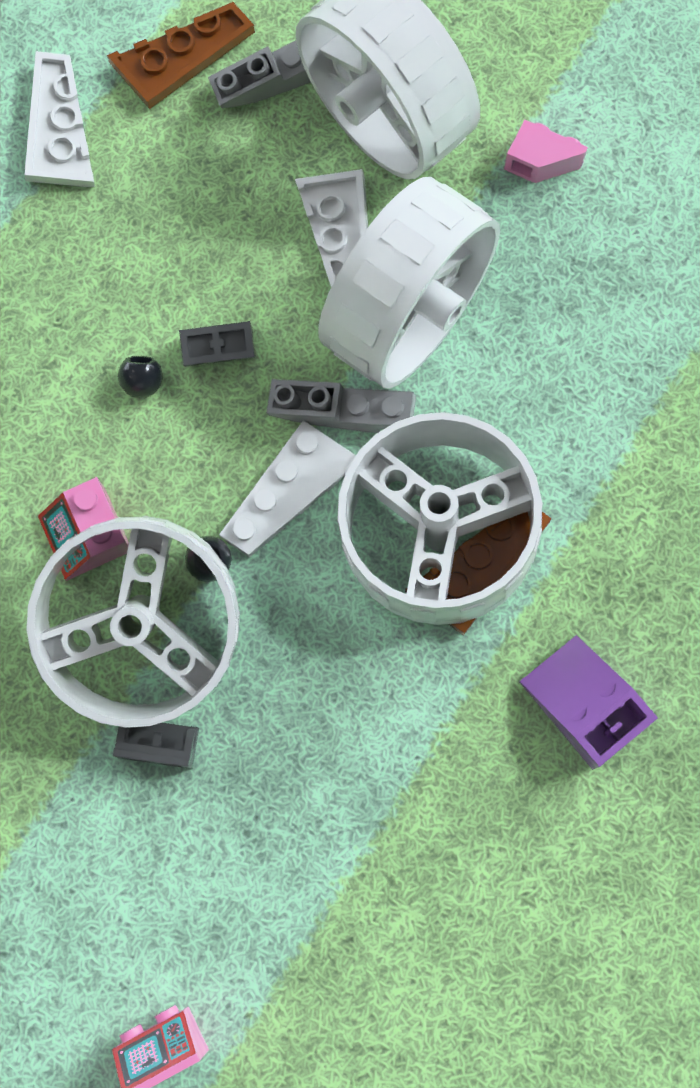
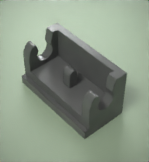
[179,321,256,367]
[113,723,199,769]

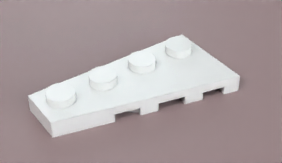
[24,51,95,187]
[295,169,368,287]
[219,420,356,557]

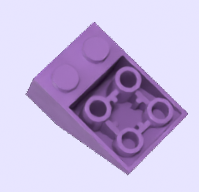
[519,635,658,770]

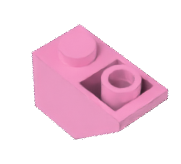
[504,120,588,183]

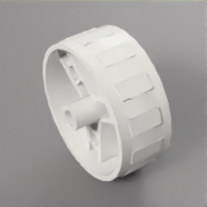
[296,0,480,179]
[318,177,500,389]
[337,412,543,625]
[27,516,240,728]

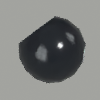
[118,356,163,398]
[185,536,232,582]

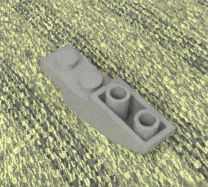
[208,40,311,108]
[266,379,416,433]

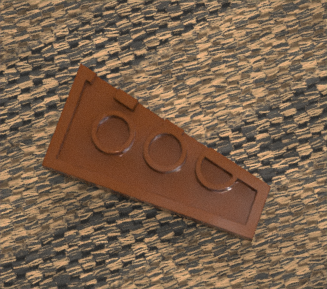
[107,2,255,109]
[405,511,552,636]

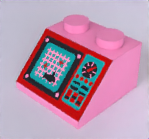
[38,477,129,581]
[112,1005,209,1088]

